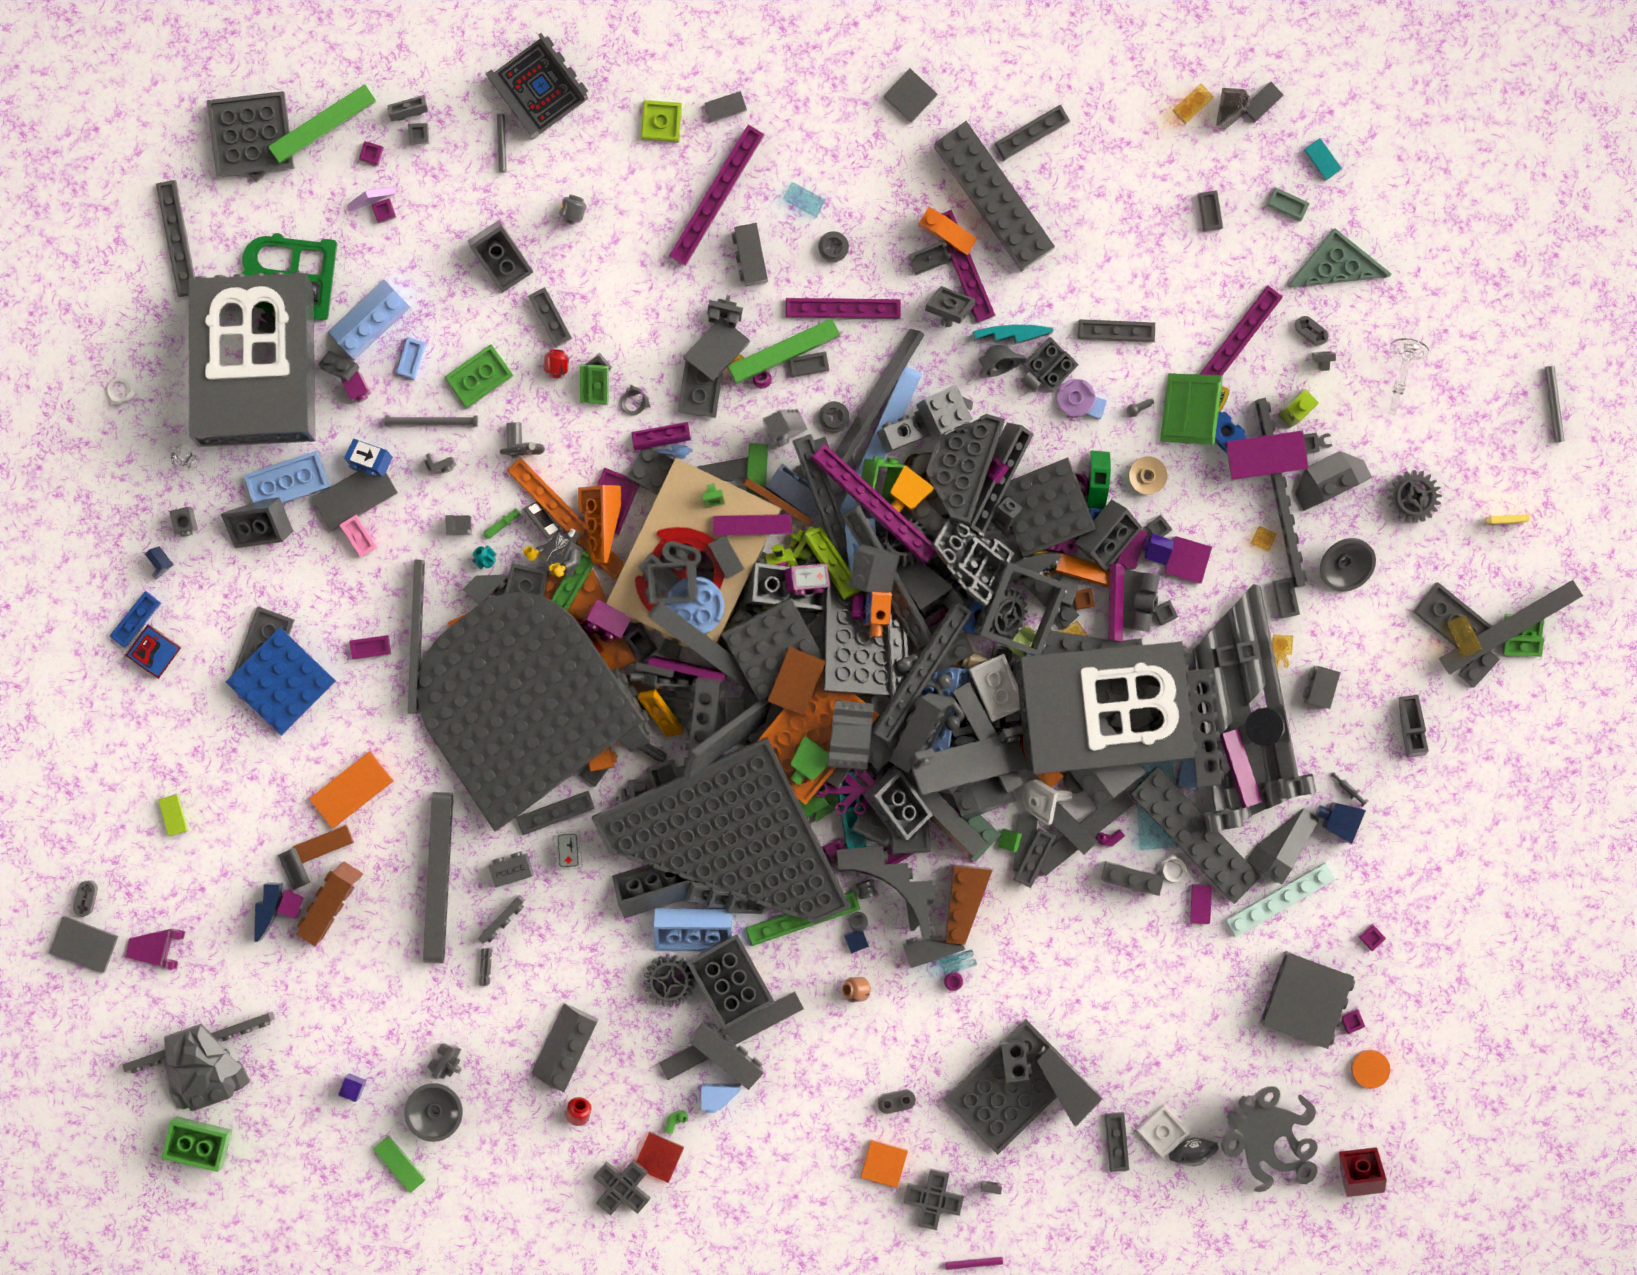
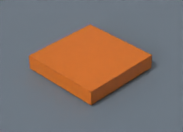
[860,1139,908,1188]

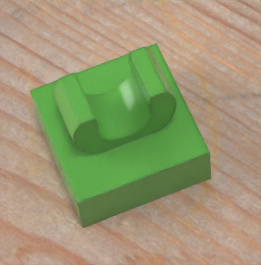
[702,483,725,508]

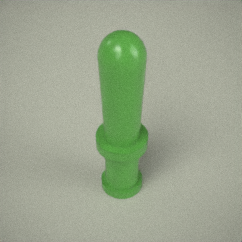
[484,507,521,539]

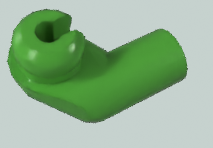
[664,1110,688,1134]

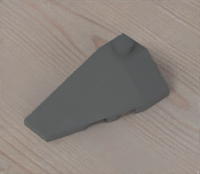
[1246,808,1319,885]

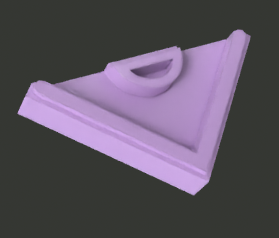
[347,187,396,212]

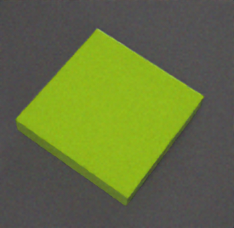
[641,100,682,142]

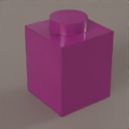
[340,371,371,403]

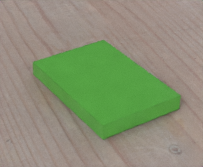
[444,344,514,409]

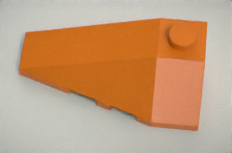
[578,485,621,564]

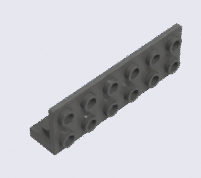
[909,726,1028,796]

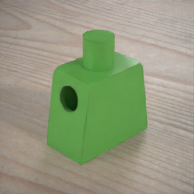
[790,736,829,785]

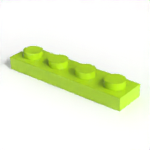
[803,526,861,599]

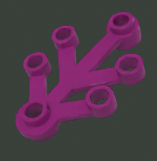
[814,768,876,816]

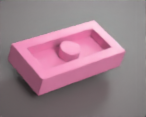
[340,514,378,558]

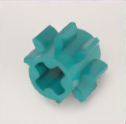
[472,545,497,570]

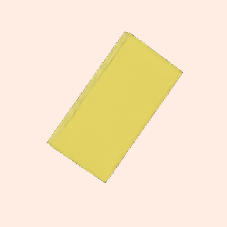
[1486,514,1530,525]

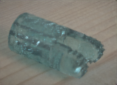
[939,949,977,976]

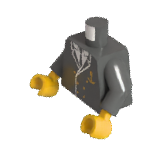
[523,528,583,577]

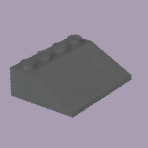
[1070,718,1146,809]
[686,934,775,1030]

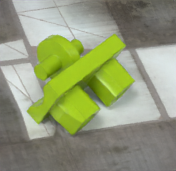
[789,526,815,561]

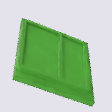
[1160,373,1223,445]

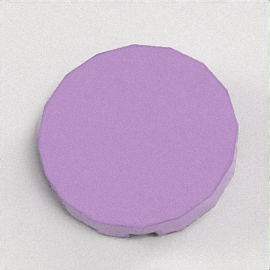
[1057,379,1096,417]

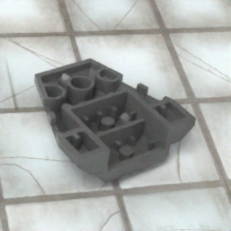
[932,518,1014,607]
[164,1024,250,1111]

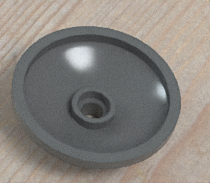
[1320,538,1376,591]
[404,1083,463,1142]

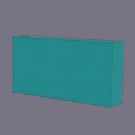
[1304,138,1342,181]

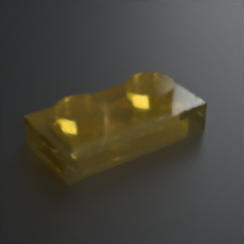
[1172,83,1214,124]

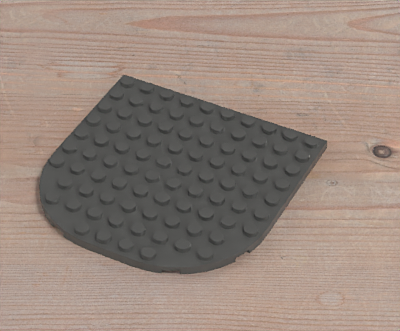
[418,592,645,832]

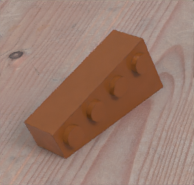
[945,864,992,945]

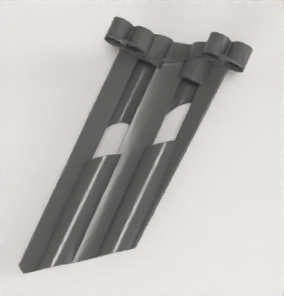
[1192,584,1317,833]

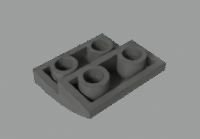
[1023,337,1079,392]

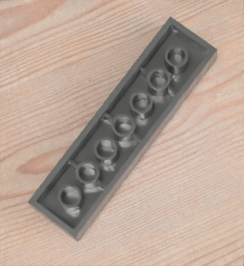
[934,121,1055,272]

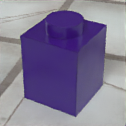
[1142,533,1174,565]
[338,1073,367,1102]

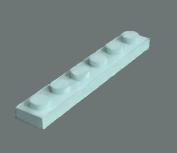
[1225,863,1335,937]

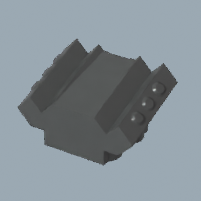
[828,700,874,769]

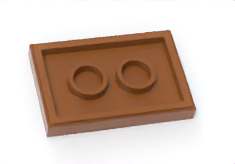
[768,646,826,715]

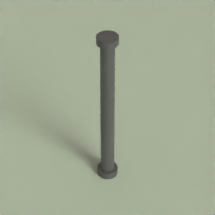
[384,415,478,427]

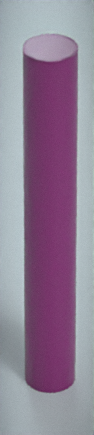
[945,1257,1003,1270]

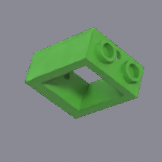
[856,456,905,506]

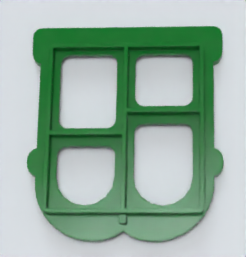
[242,233,337,320]

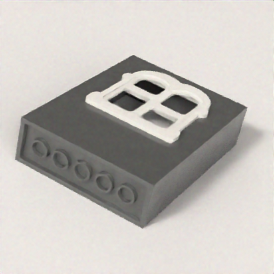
[189,271,316,447]
[1015,641,1197,775]

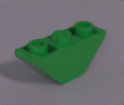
[1086,450,1111,509]

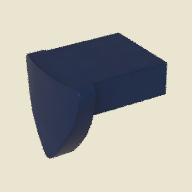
[145,546,174,580]

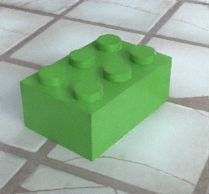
[161,1116,232,1172]

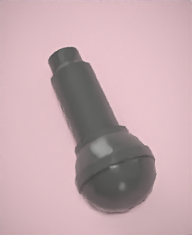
[1126,398,1154,417]

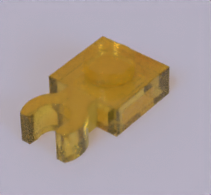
[1272,634,1293,668]

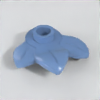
[656,445,693,459]

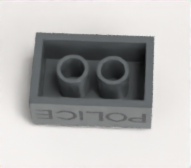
[863,770,933,840]

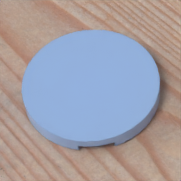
[666,577,725,634]

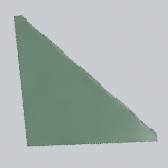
[1288,228,1392,288]

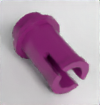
[850,594,865,620]

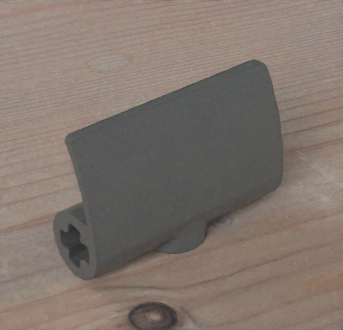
[1123,569,1160,632]

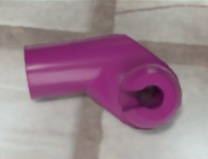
[1096,829,1125,847]

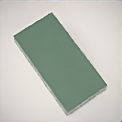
[1266,187,1310,222]

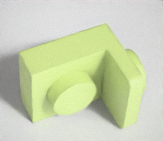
[1007,624,1036,658]

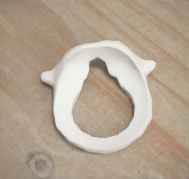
[107,377,138,406]
[1156,853,1187,882]

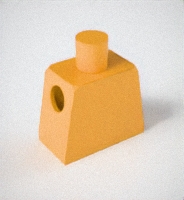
[889,466,934,513]

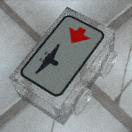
[552,829,583,870]

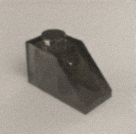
[1216,88,1250,131]

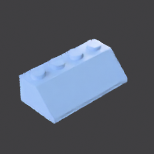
[328,279,411,360]
[654,908,732,951]

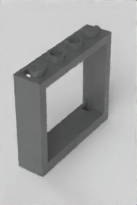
[973,559,1068,655]

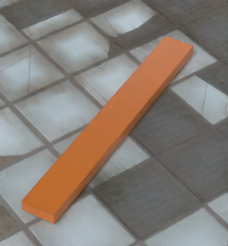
[507,457,625,580]

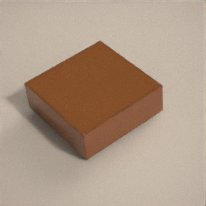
[1074,588,1095,610]

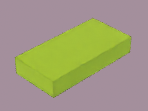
[158,794,189,836]

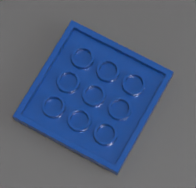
[226,627,336,736]

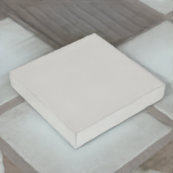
[1136,1104,1190,1159]

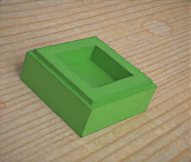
[998,828,1022,852]

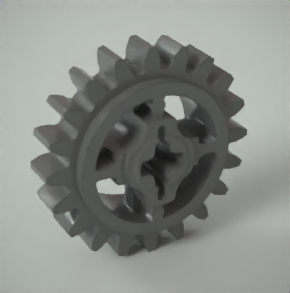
[1387,470,1442,523]
[989,588,1028,639]

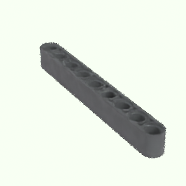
[423,792,453,964]

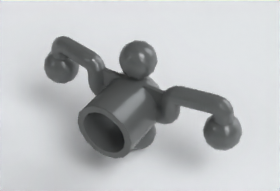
[897,654,965,731]

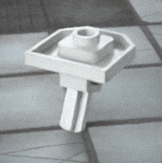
[1021,778,1072,825]

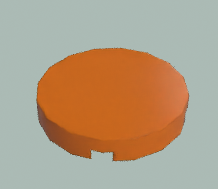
[1351,1049,1391,1089]

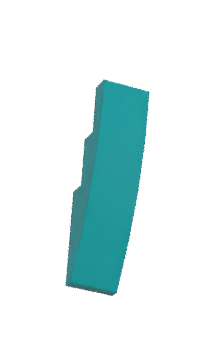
[972,324,1054,345]
[838,772,867,849]

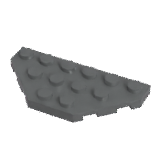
[926,414,1005,525]

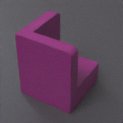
[277,889,304,919]

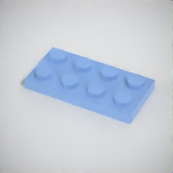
[244,451,330,504]

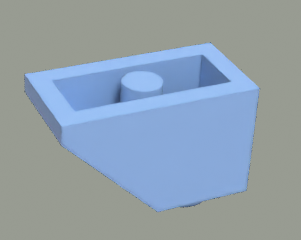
[701,1083,741,1113]

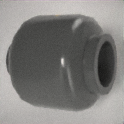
[559,194,586,225]

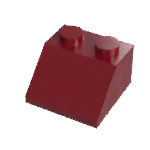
[1339,1147,1387,1197]

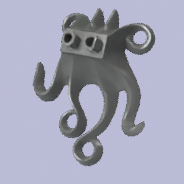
[1221,1086,1318,1192]

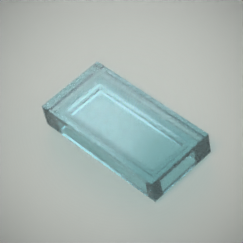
[783,182,826,218]

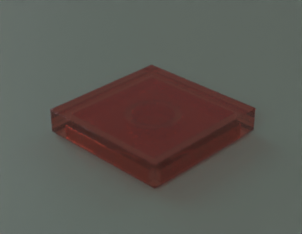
[636,1131,684,1183]

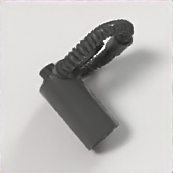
[500,422,545,458]

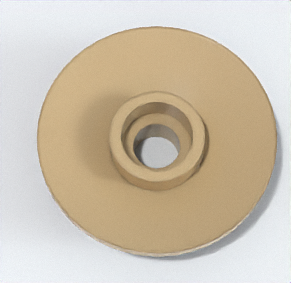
[1129,456,1167,495]

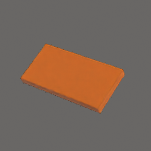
[309,751,394,829]

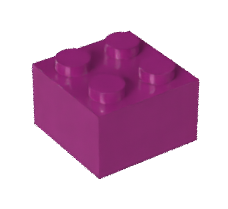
[580,599,631,643]

